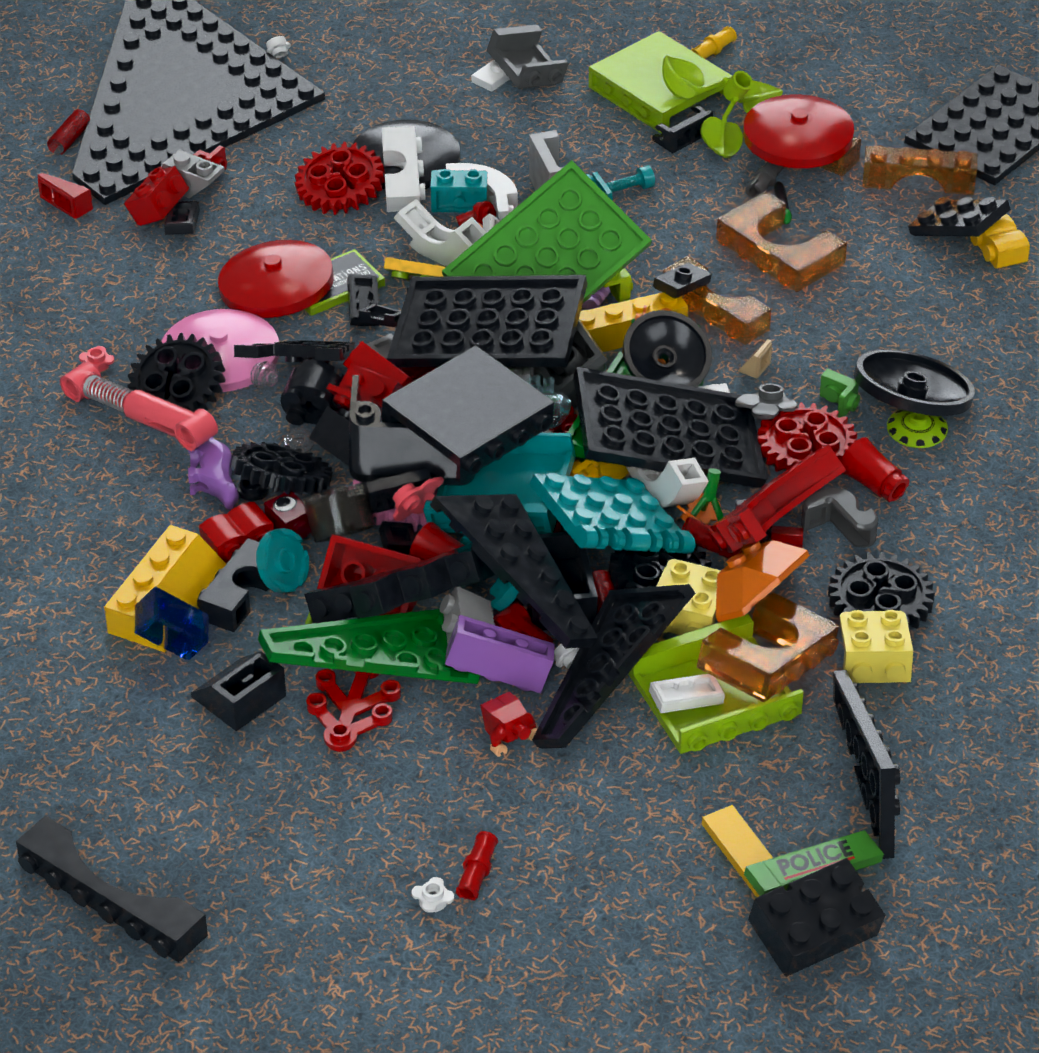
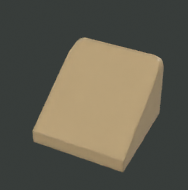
[738,339,772,378]

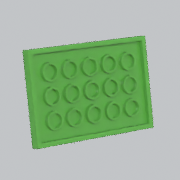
[442,160,652,303]

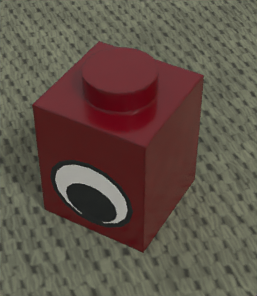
[264,492,313,539]

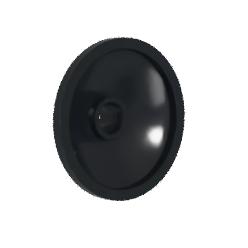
[622,310,712,387]

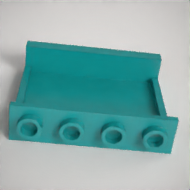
[423,433,576,534]

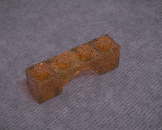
[862,145,977,195]
[663,255,771,345]

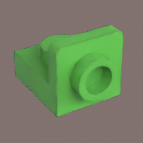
[820,368,860,418]

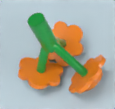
[676,468,724,533]

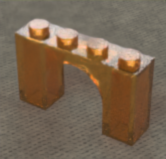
[716,191,847,292]
[697,592,839,702]

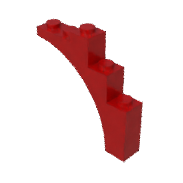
[710,444,846,553]

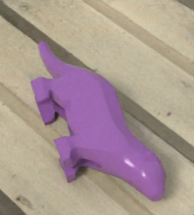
[188,437,239,510]

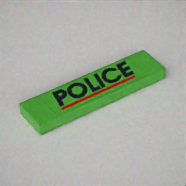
[744,830,884,896]

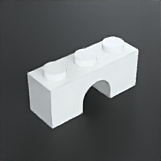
[382,126,426,212]

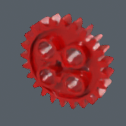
[294,142,385,215]
[758,402,857,471]

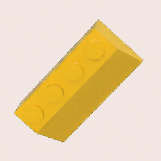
[579,292,688,352]
[104,525,226,652]

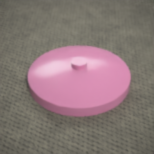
[162,309,279,392]

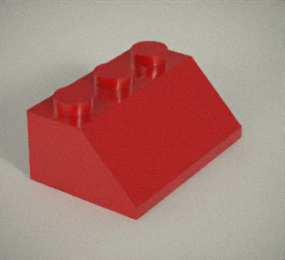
[317,534,426,616]

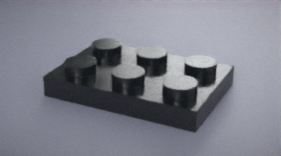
[908,197,1011,237]

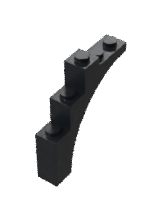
[304,543,495,623]

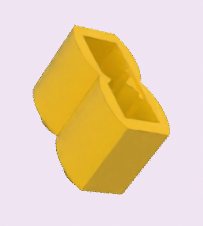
[970,214,1030,268]

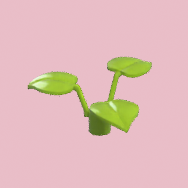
[662,55,783,158]

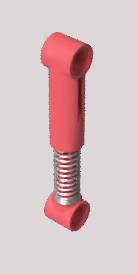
[60,361,218,451]

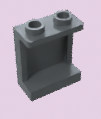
[486,24,569,89]

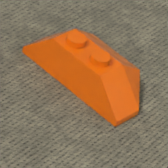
[716,540,810,623]

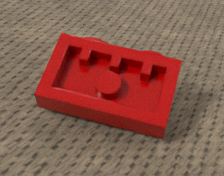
[326,363,403,417]

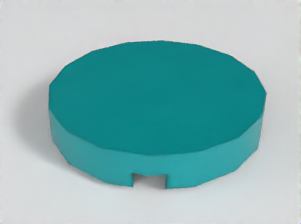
[256,528,309,593]

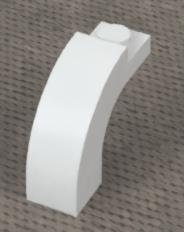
[446,163,518,221]
[394,199,487,266]
[625,458,709,508]

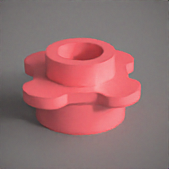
[79,346,114,372]

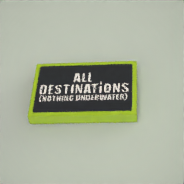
[304,249,385,316]

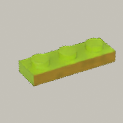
[384,257,446,280]

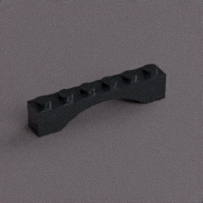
[16,815,208,963]

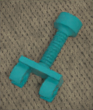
[586,165,655,201]

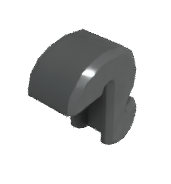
[801,487,879,548]

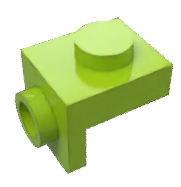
[603,268,633,303]

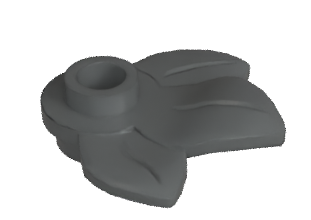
[735,384,797,420]

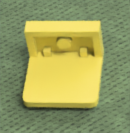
[656,559,721,635]
[839,610,913,683]

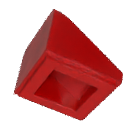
[771,526,803,548]

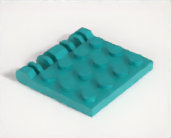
[529,472,695,554]

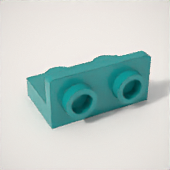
[430,169,488,213]

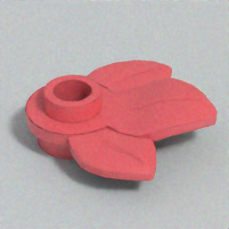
[392,477,444,521]

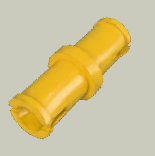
[691,26,737,59]

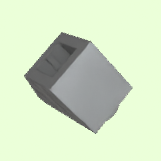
[163,150,225,198]

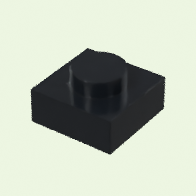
[379,521,416,554]

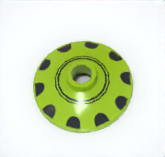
[887,409,948,448]

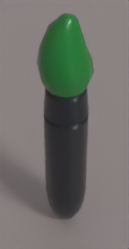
[774,181,792,224]

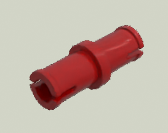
[456,831,498,901]

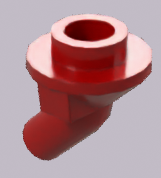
[456,201,496,226]

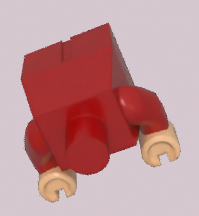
[480,692,537,757]

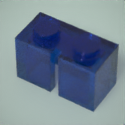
[134,586,209,660]

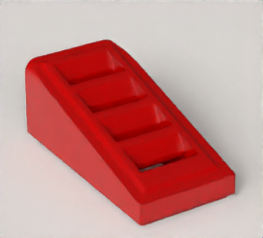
[37,173,93,219]

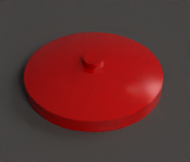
[743,94,854,168]
[218,240,334,318]

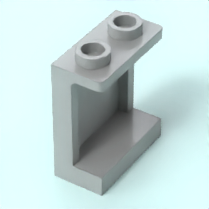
[529,130,563,191]

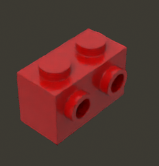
[124,166,190,226]

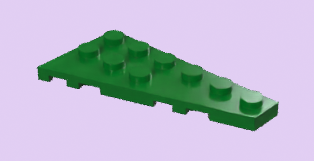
[258,609,480,684]

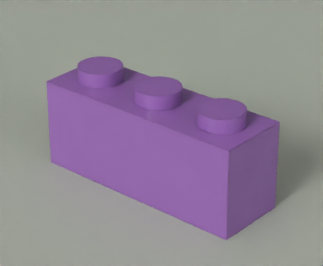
[445,615,555,694]

